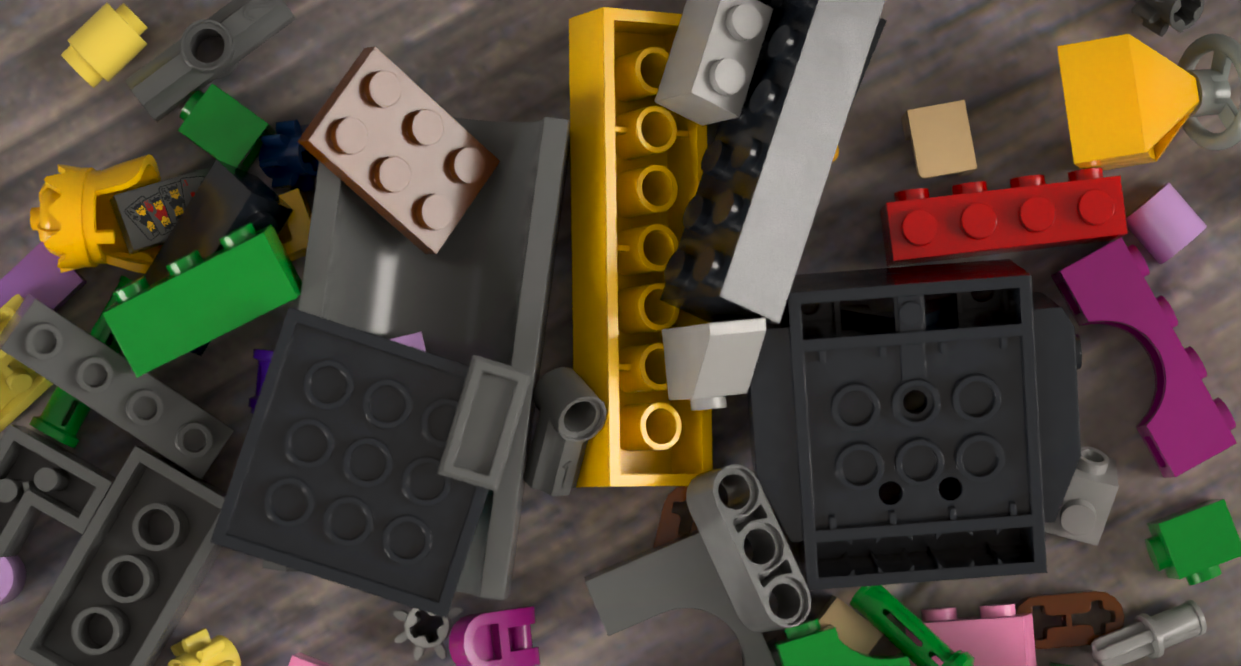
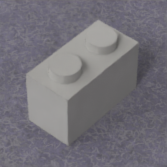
[654,0,773,126]

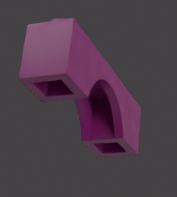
[1051,237,1237,478]

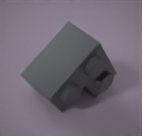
[0,424,116,557]

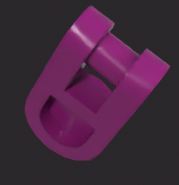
[449,606,541,666]

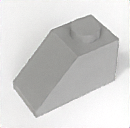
[662,318,766,411]

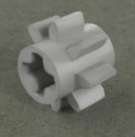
[393,607,463,661]

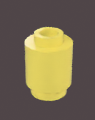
[61,2,148,88]

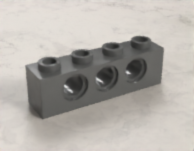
[0,293,234,480]

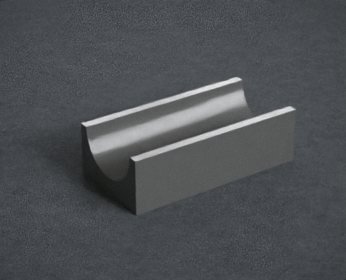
[262,88,570,601]

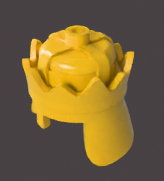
[30,154,163,274]

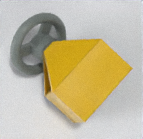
[1057,33,1241,171]

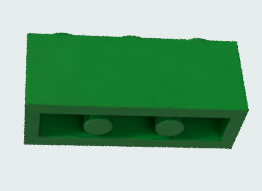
[102,223,302,377]

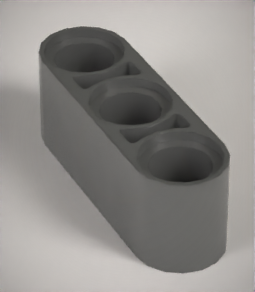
[686,464,811,633]

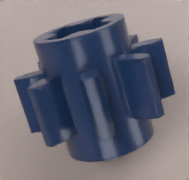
[259,119,319,192]

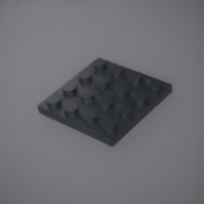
[210,307,489,618]

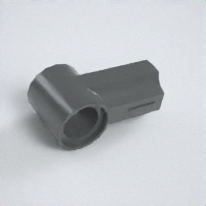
[523,367,607,496]

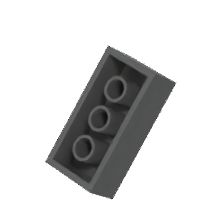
[14,446,227,666]

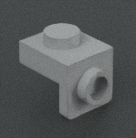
[1045,446,1119,546]

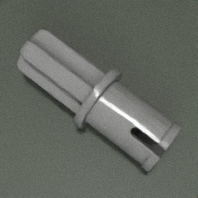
[1091,600,1207,666]

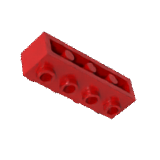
[880,168,1128,267]

